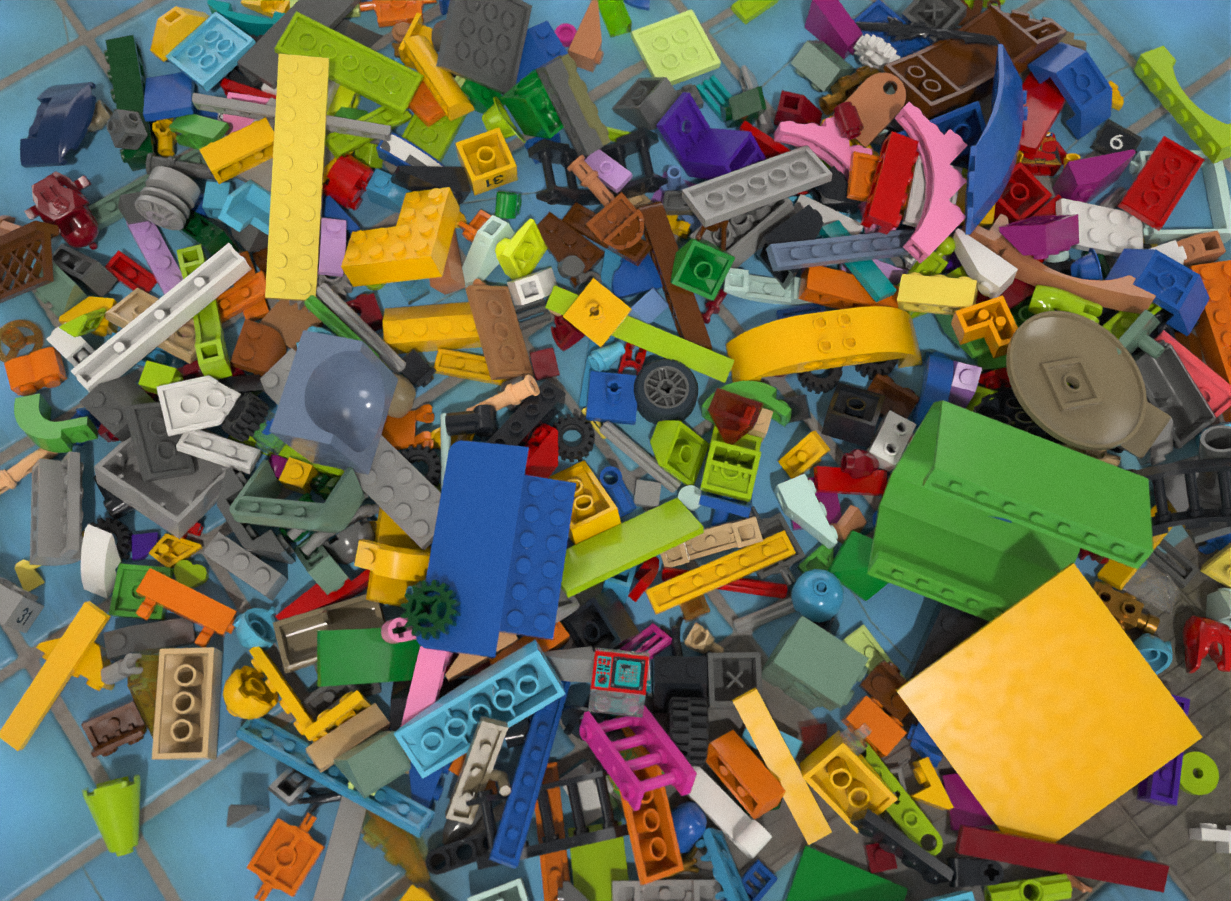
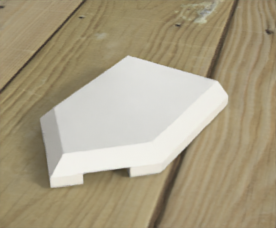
[156,375,241,437]

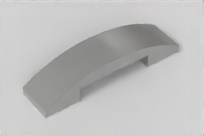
[612,879,721,901]

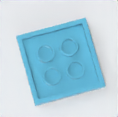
[165,11,256,92]

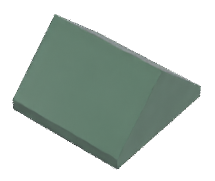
[333,731,411,798]

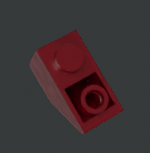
[773,90,823,126]

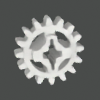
[854,34,900,73]

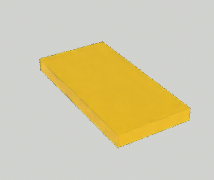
[366,507,421,607]

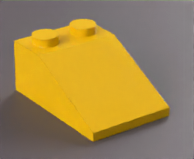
[548,460,621,545]
[799,730,898,833]

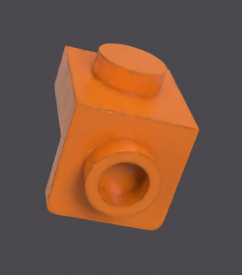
[458,209,492,243]

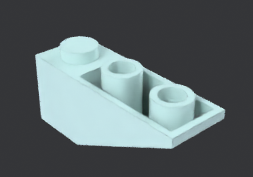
[462,215,515,288]
[774,474,838,549]

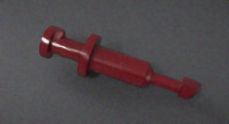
[701,289,727,324]

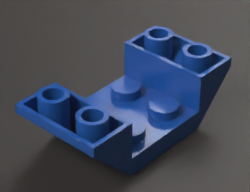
[1027,42,1112,140]
[1105,249,1210,336]

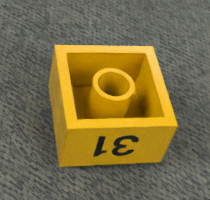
[455,128,518,196]

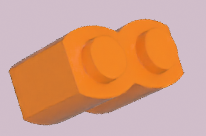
[4,347,67,396]

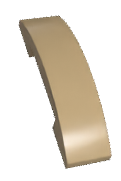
[661,516,763,567]

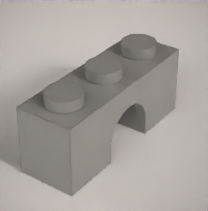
[203,532,288,601]

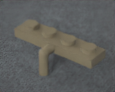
[445,716,511,825]

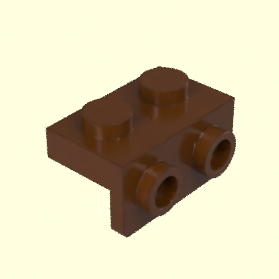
[81,698,149,758]

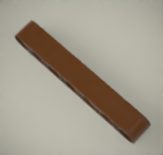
[637,201,712,351]

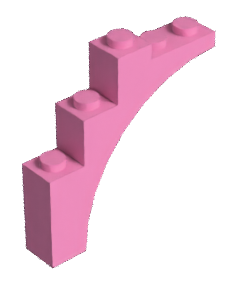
[895,102,968,263]
[774,117,896,234]

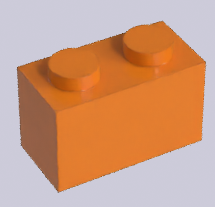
[841,695,907,758]

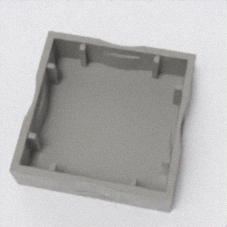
[94,428,246,539]

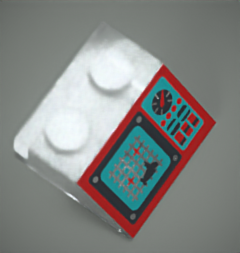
[588,647,649,718]

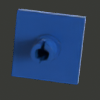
[586,371,637,425]
[699,491,753,526]

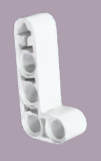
[687,766,772,858]

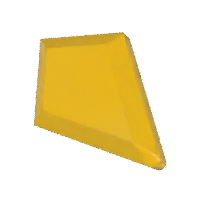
[148,533,203,568]

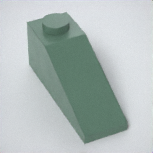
[294,533,348,595]

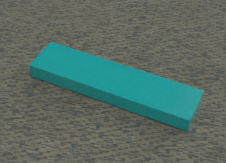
[819,220,897,303]

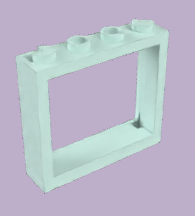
[1129,150,1231,245]

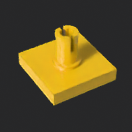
[563,278,632,348]

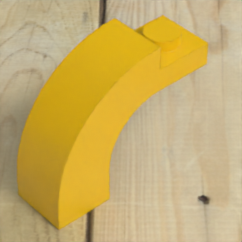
[354,539,432,581]

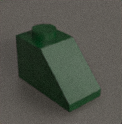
[721,86,767,129]

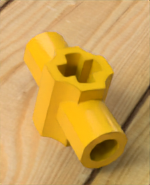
[152,117,180,157]

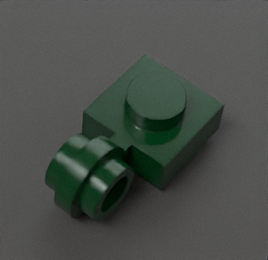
[310,474,341,500]

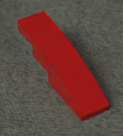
[275,569,370,621]

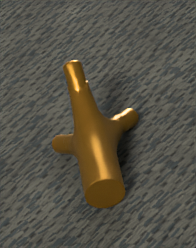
[666,845,699,879]

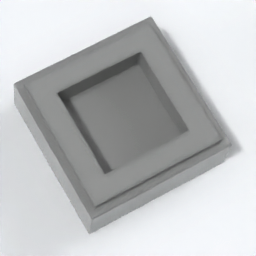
[634,480,662,508]

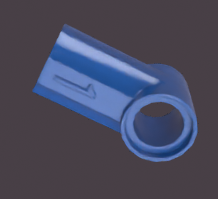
[598,466,637,517]

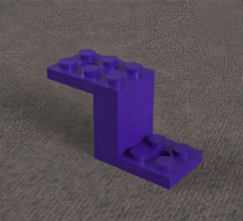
[656,92,767,180]

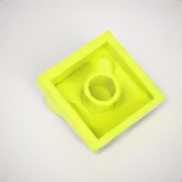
[495,219,547,280]

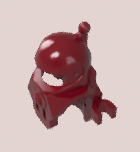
[24,171,99,250]

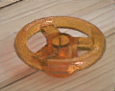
[0,320,43,363]

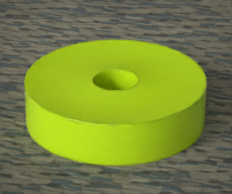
[1179,752,1219,795]

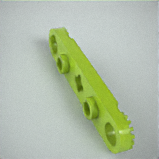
[851,739,943,856]

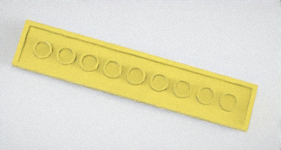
[265,54,330,301]

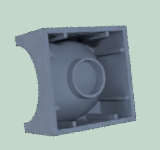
[270,330,398,475]

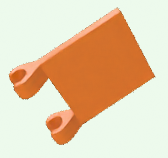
[381,404,434,450]

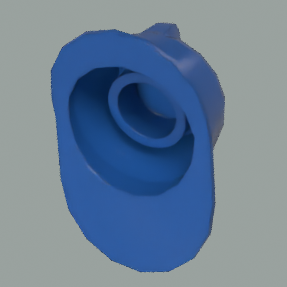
[1070,248,1102,280]

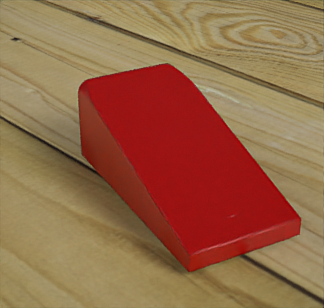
[105,250,157,294]

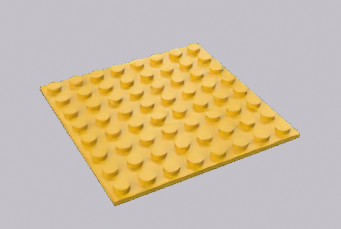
[896,563,1203,842]

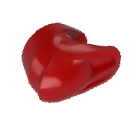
[1182,616,1231,673]

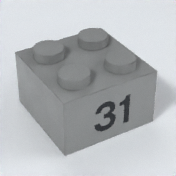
[0,577,44,633]

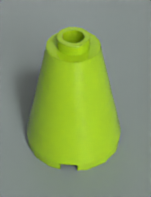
[82,775,141,856]

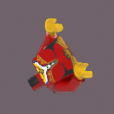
[1015,132,1081,177]

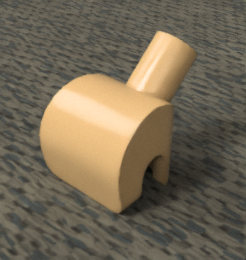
[684,622,724,654]

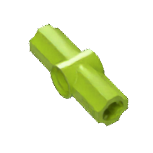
[983,873,1072,901]

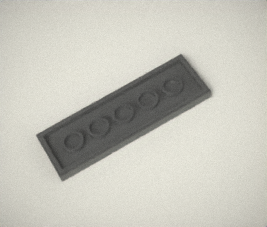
[237,0,361,89]

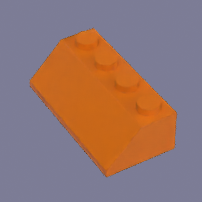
[619,764,684,885]

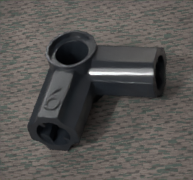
[445,405,500,443]

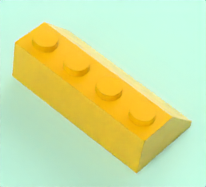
[383,302,482,354]

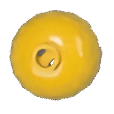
[223,666,279,720]

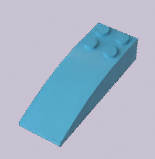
[394,639,565,779]

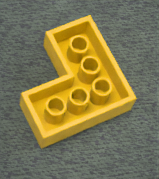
[341,187,460,287]

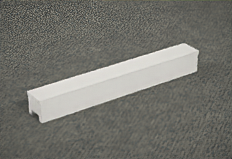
[71,243,251,393]

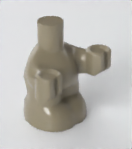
[87,100,113,133]

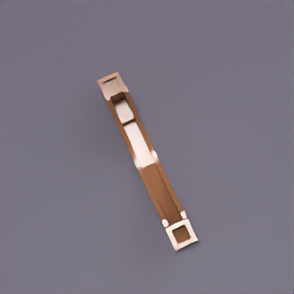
[962,214,1156,314]

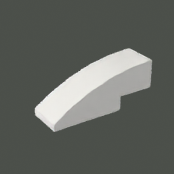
[81,524,121,599]

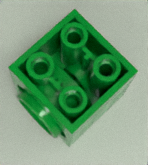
[500,69,564,139]

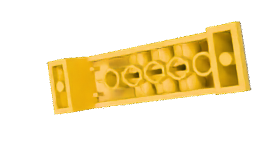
[725,306,923,383]

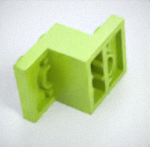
[700,426,762,502]

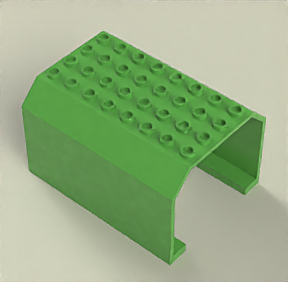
[868,400,1153,622]

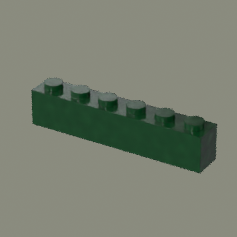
[104,35,159,171]

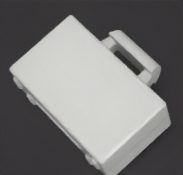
[559,760,617,826]

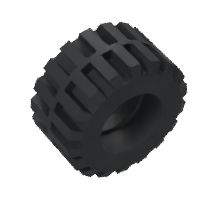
[666,697,709,767]

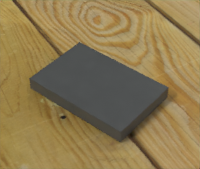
[124,402,196,482]

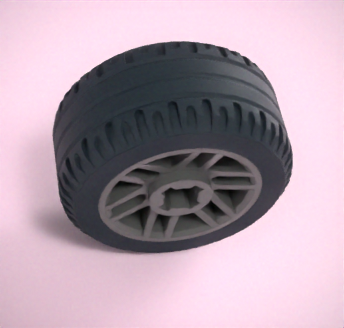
[634,359,698,425]

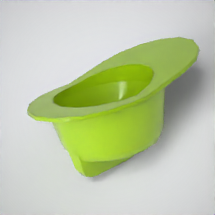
[482,97,526,143]

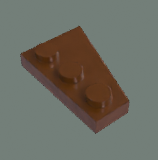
[537,212,605,289]

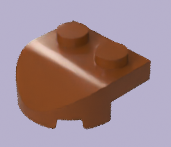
[585,192,644,251]
[230,319,286,377]

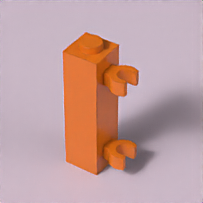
[136,568,238,648]

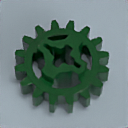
[400,579,461,640]

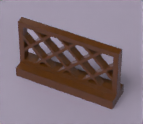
[0,220,59,303]

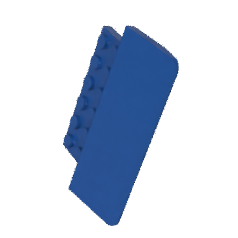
[416,441,576,658]

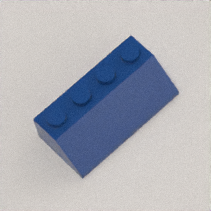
[899,101,986,159]

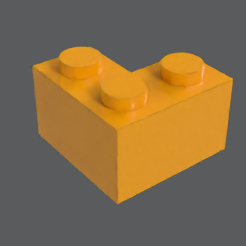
[951,295,1018,358]

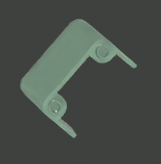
[229,460,365,533]

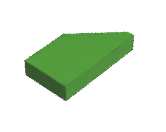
[797,544,834,574]

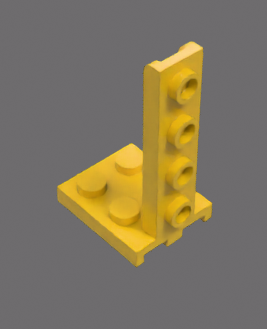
[249,647,372,743]

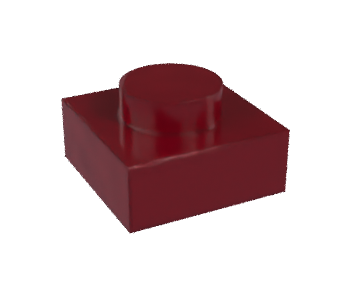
[863,843,898,873]

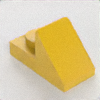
[778,430,831,479]
[909,757,953,810]

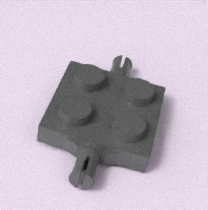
[742,506,806,587]

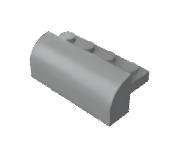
[30,451,84,566]

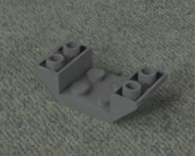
[216,467,296,564]

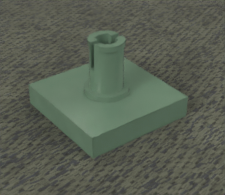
[1116,309,1165,360]

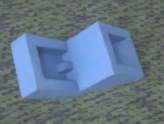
[628,287,669,324]

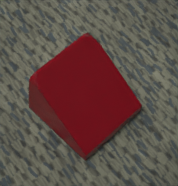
[530,347,560,381]

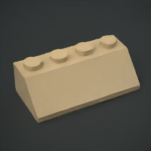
[152,647,223,760]

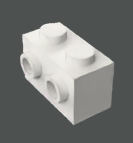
[866,411,916,472]

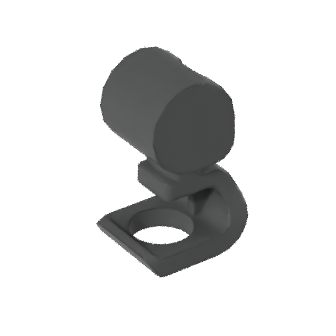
[558,255,602,285]

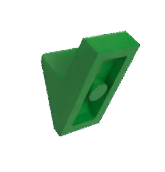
[461,79,505,114]

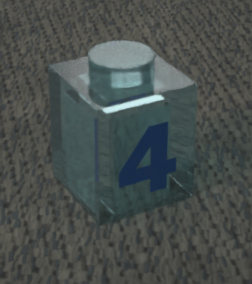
[252,411,286,456]

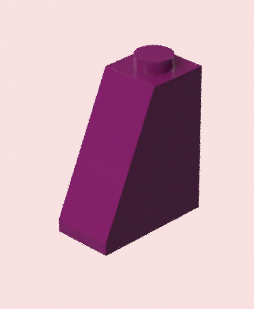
[804,0,863,59]

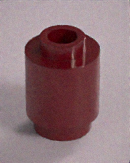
[833,101,864,140]

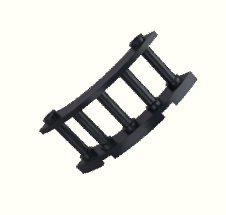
[527,127,668,206]
[1126,458,1231,537]
[466,765,629,870]

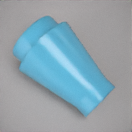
[588,341,625,372]

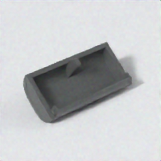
[1132,340,1216,449]

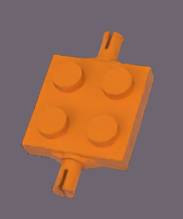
[359,0,437,27]
[246,812,325,901]

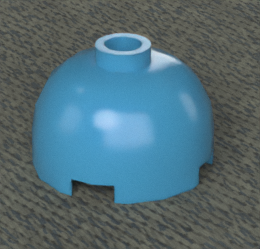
[791,569,844,622]

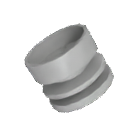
[134,166,200,230]

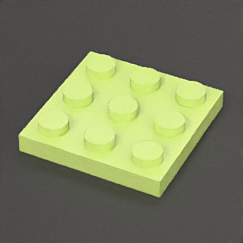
[631,9,721,85]

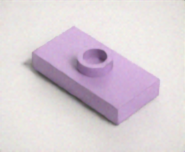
[585,149,633,194]

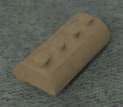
[273,594,386,674]

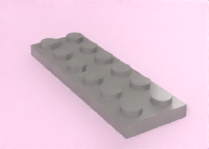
[682,145,832,227]

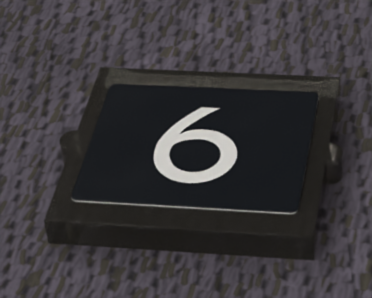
[1090,119,1143,156]

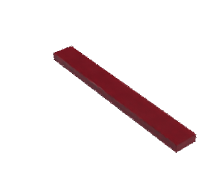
[955,824,1169,893]

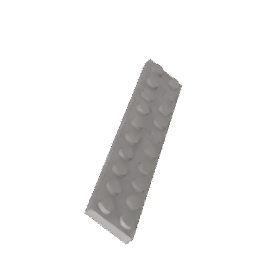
[260,348,441,550]

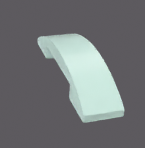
[723,268,813,305]

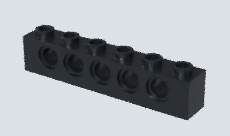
[486,379,566,446]

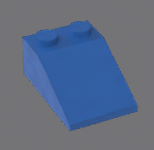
[516,20,567,84]

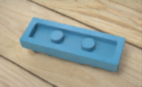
[695,828,749,901]

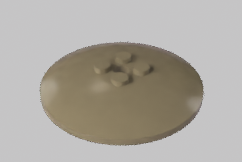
[1006,311,1147,451]

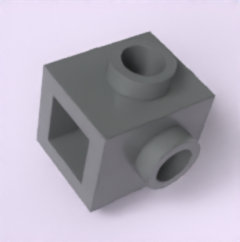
[106,109,148,150]

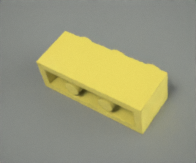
[897,272,978,315]

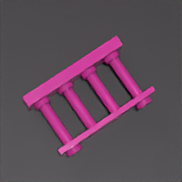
[579,698,697,811]

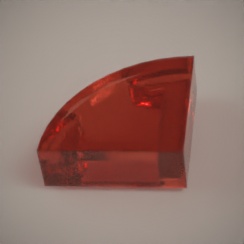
[799,723,827,755]

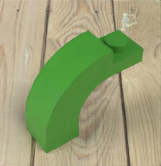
[701,381,792,428]
[14,393,98,453]

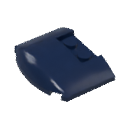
[20,82,96,168]

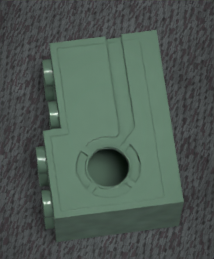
[761,616,869,711]

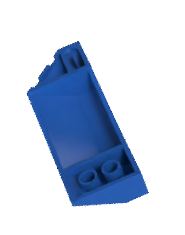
[965,44,1028,234]

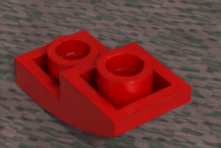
[978,367,1011,389]

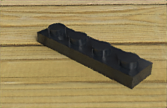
[850,809,954,884]

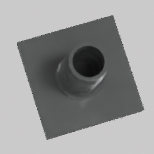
[431,0,532,95]
[1151,425,1231,544]

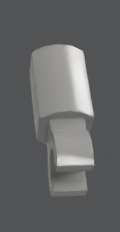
[101,653,143,685]

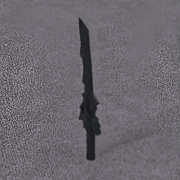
[856,16,1001,47]

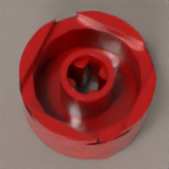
[323,153,374,211]

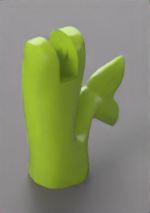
[1028,285,1103,323]

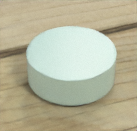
[1044,250,1069,262]
[678,485,701,512]

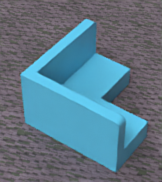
[218,179,271,236]

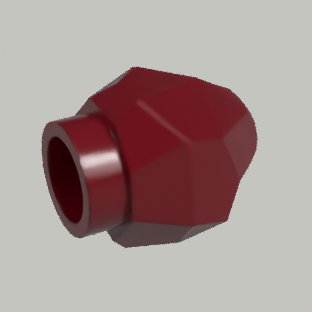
[841,449,879,479]

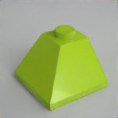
[650,420,710,486]

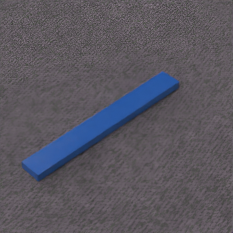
[489,681,571,869]

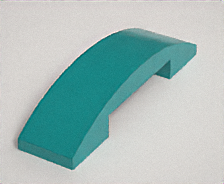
[207,0,285,37]

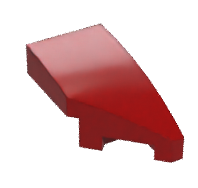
[628,556,659,603]

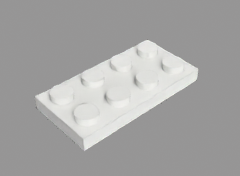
[1056,198,1143,257]

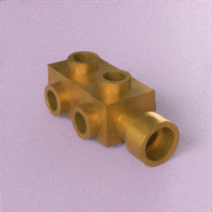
[819,65,881,115]
[1090,581,1160,635]

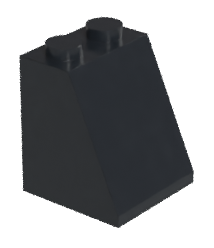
[756,205,824,290]

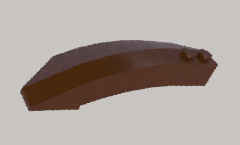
[883,5,1068,120]

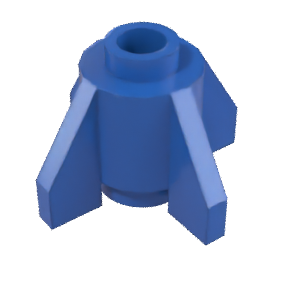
[907,722,943,767]

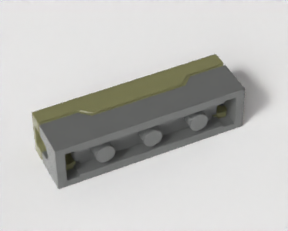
[535,53,611,156]

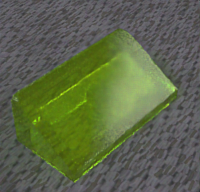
[598,0,632,38]

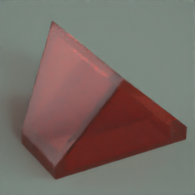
[708,388,764,445]

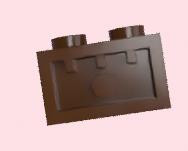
[867,374,920,419]
[858,660,910,722]

